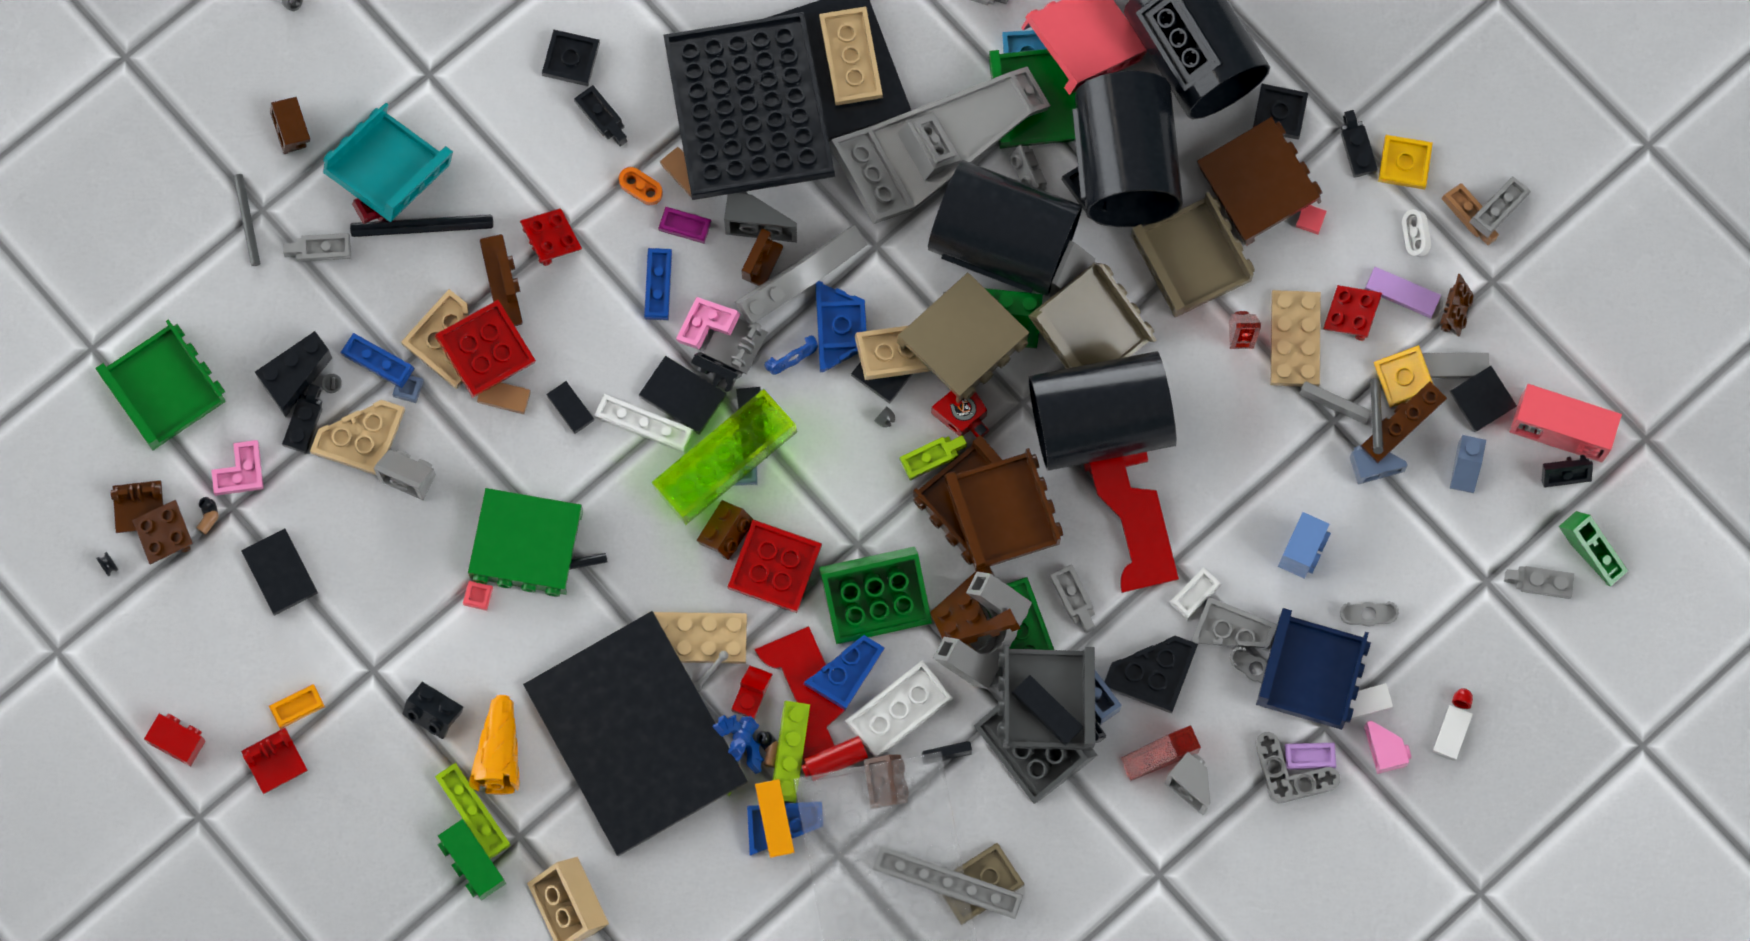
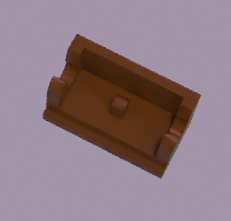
[270,96,310,154]

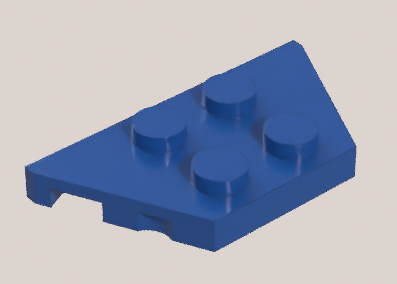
[816,281,866,372]

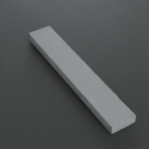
[872,846,1023,919]

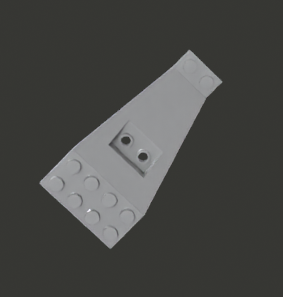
[829,67,1050,224]

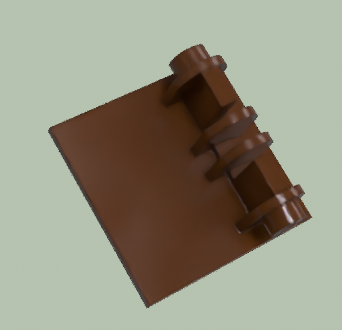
[1440,274,1474,337]
[110,480,163,533]
[133,500,193,565]

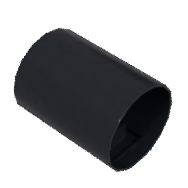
[1124,0,1270,120]
[1073,71,1183,227]
[928,160,1083,296]
[1028,351,1177,471]

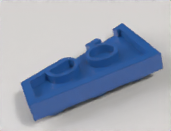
[747,802,823,856]

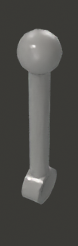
[693,651,728,692]

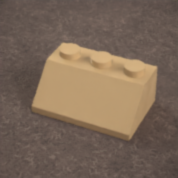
[527,857,609,941]

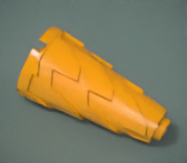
[469,695,520,795]

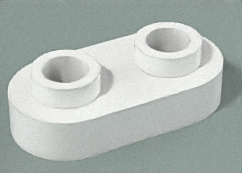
[1402,209,1431,257]

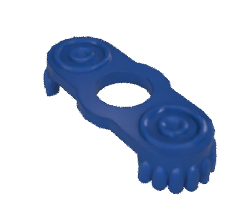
[764,335,818,375]

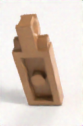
[1441,183,1499,246]

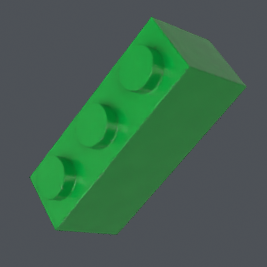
[437,819,506,901]

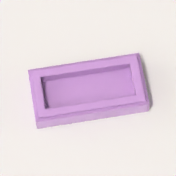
[1284,743,1336,770]

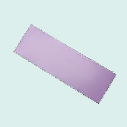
[1364,267,1441,318]

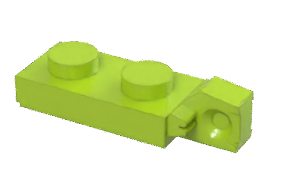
[899,435,967,481]

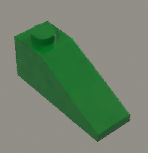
[1558,511,1628,586]

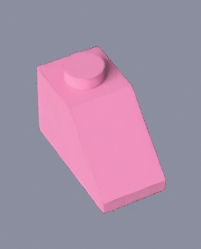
[1364,721,1411,774]

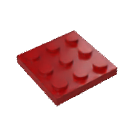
[435,300,536,398]
[727,520,822,613]

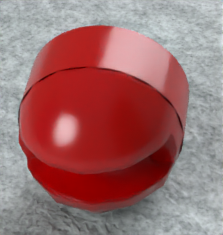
[1452,688,1473,709]

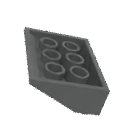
[974,705,1098,804]

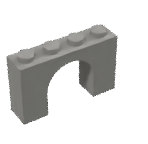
[933,572,1032,689]

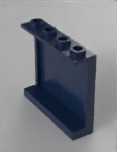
[1256,608,1371,730]

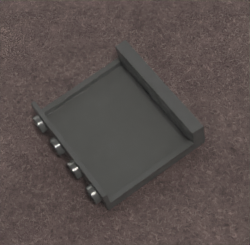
[998,644,1095,750]

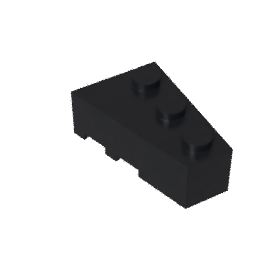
[255,331,332,418]

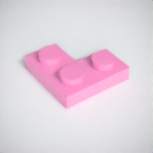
[676,297,741,350]
[211,440,264,496]

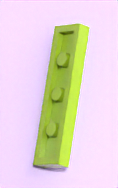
[773,701,810,803]
[435,762,511,859]

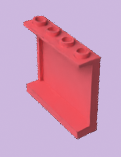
[1021,0,1147,95]

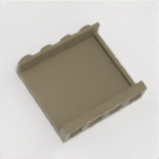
[1131,192,1255,317]
[1028,262,1157,369]
[897,272,1029,403]

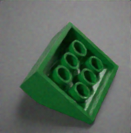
[819,546,932,644]

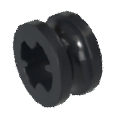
[96,552,119,577]

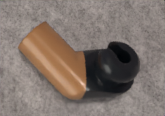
[196,497,219,535]
[756,731,778,768]

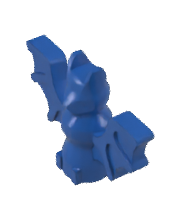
[713,715,764,774]

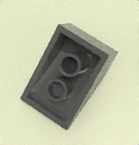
[724,192,797,243]

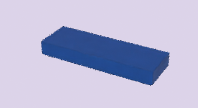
[644,248,672,320]
[340,333,415,389]

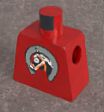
[931,391,989,437]

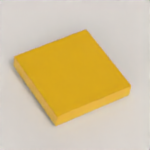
[1378,135,1433,190]
[1373,345,1433,408]

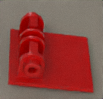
[520,208,582,266]
[1323,285,1382,341]
[241,728,308,794]

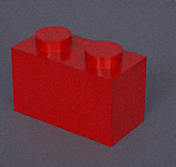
[144,713,206,767]

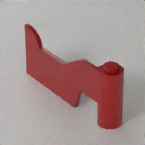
[1083,452,1179,593]
[755,626,868,782]

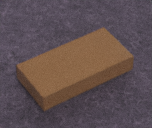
[660,146,692,198]
[477,382,531,414]

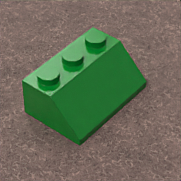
[985,288,1043,349]

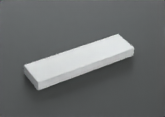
[594,394,694,453]

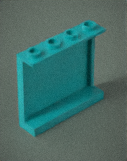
[323,103,453,222]

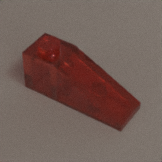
[1229,311,1261,349]
[1121,725,1201,781]

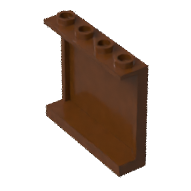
[1197,117,1323,246]
[913,435,1002,565]
[945,448,1063,571]

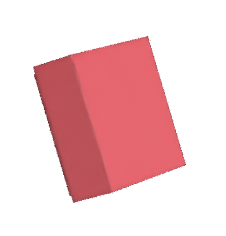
[1296,205,1327,235]
[463,580,493,611]

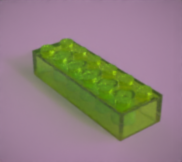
[651,389,797,525]

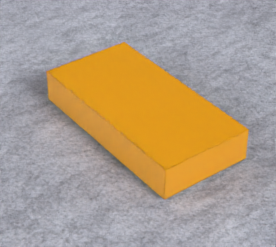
[269,684,325,729]

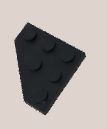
[1104,635,1198,714]

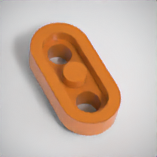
[619,167,663,205]

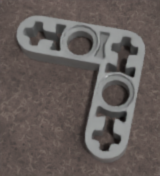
[1255,732,1340,803]

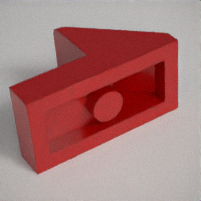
[731,665,773,720]

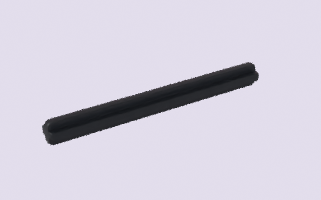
[350,214,494,237]

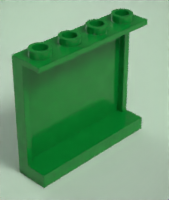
[989,49,1076,149]
[95,319,226,451]
[468,488,583,597]

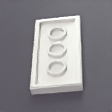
[845,660,953,757]

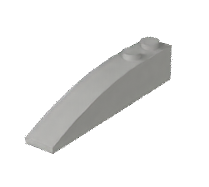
[735,225,867,324]

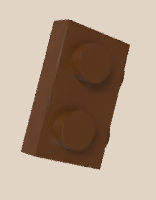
[696,500,753,560]

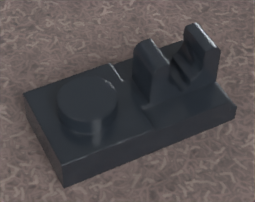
[691,352,743,392]
[1541,455,1593,488]

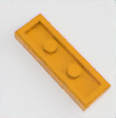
[755,779,795,858]

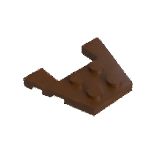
[930,567,1021,644]

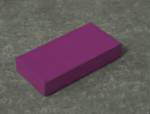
[658,206,711,244]

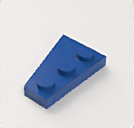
[803,635,885,710]

